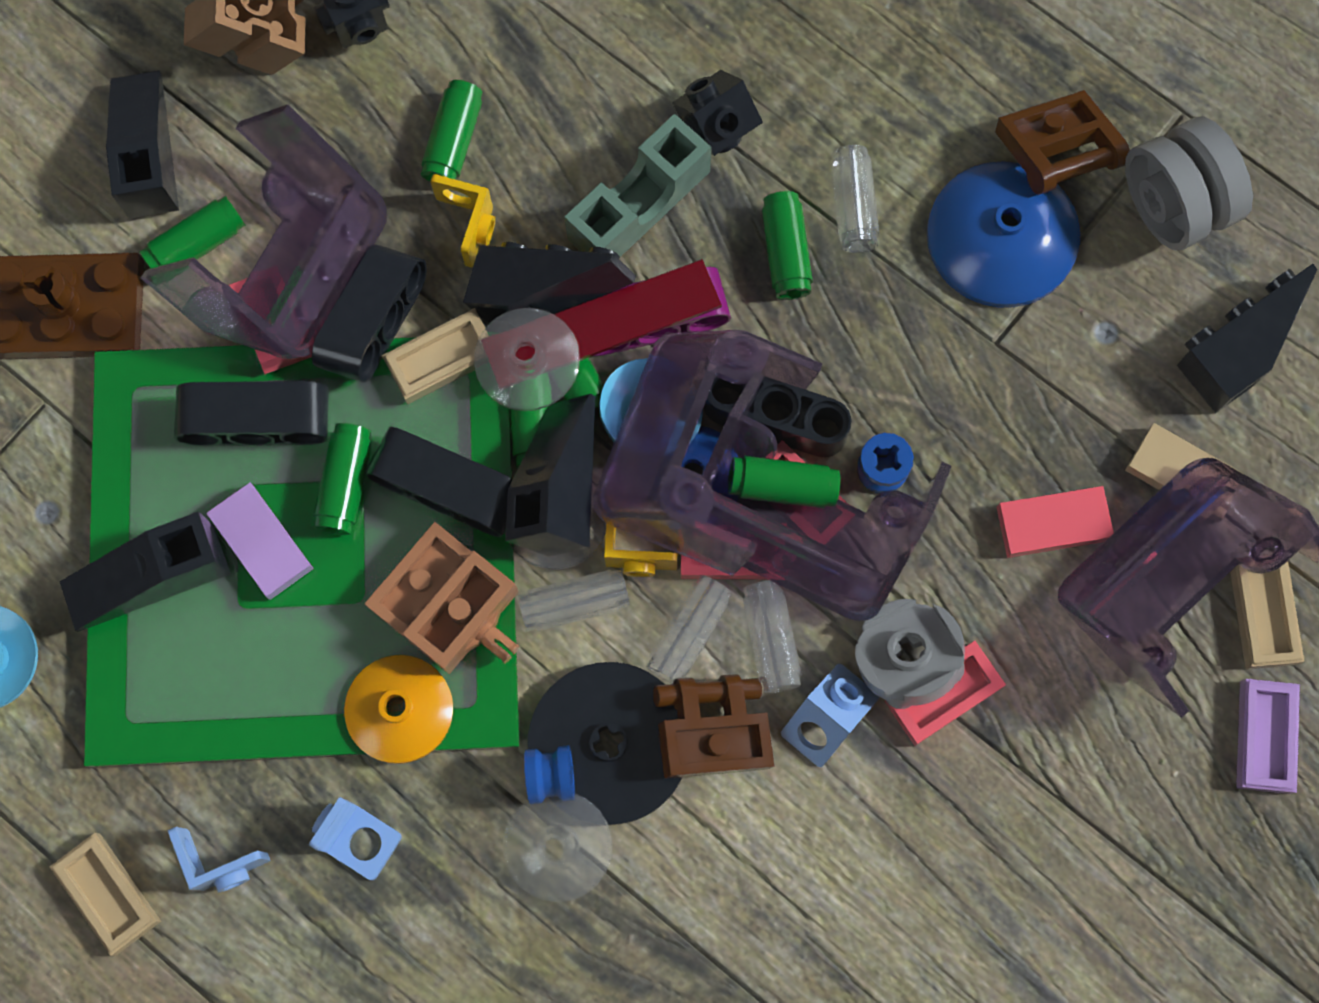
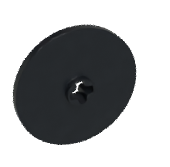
[527,662,683,826]

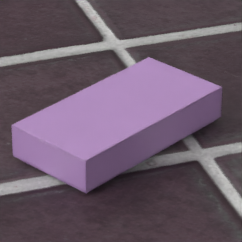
[206,482,314,600]
[1236,679,1300,794]

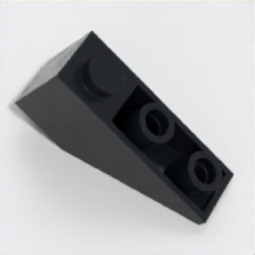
[106,70,179,219]
[463,241,636,326]
[1177,264,1318,414]
[505,394,595,557]
[59,511,231,632]

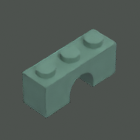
[564,113,711,257]

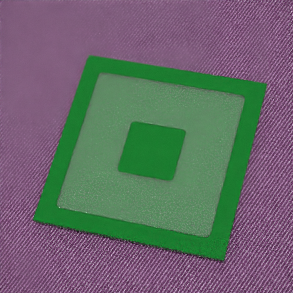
[84,333,520,767]

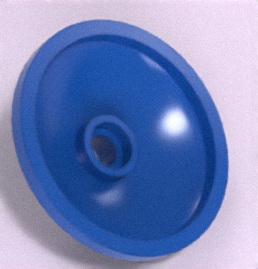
[927,162,1080,308]

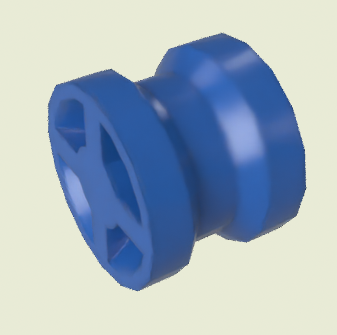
[857,433,914,494]
[524,745,575,805]

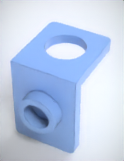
[781,664,879,767]
[309,797,402,880]
[168,826,271,893]

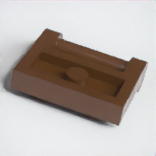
[995,90,1130,195]

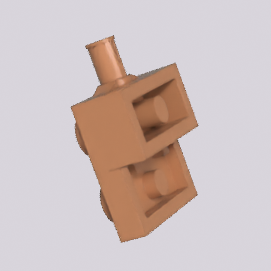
[365,522,520,675]

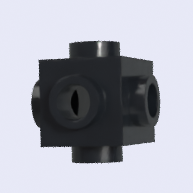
[313,0,390,49]
[672,70,763,156]

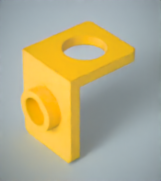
[430,174,495,268]
[604,498,677,577]

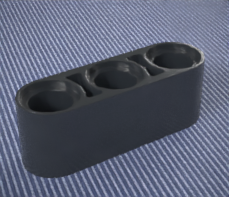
[312,244,427,383]
[703,365,852,458]
[174,381,329,446]
[365,426,513,538]

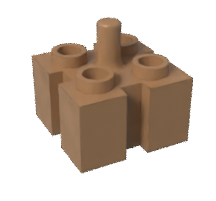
[184,0,305,75]

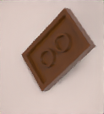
[0,253,144,359]

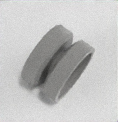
[1125,116,1253,251]

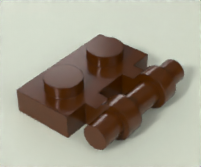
[653,674,775,779]

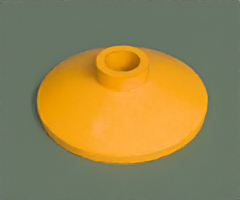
[344,655,453,764]

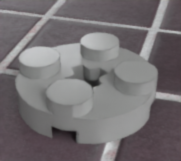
[855,599,965,709]

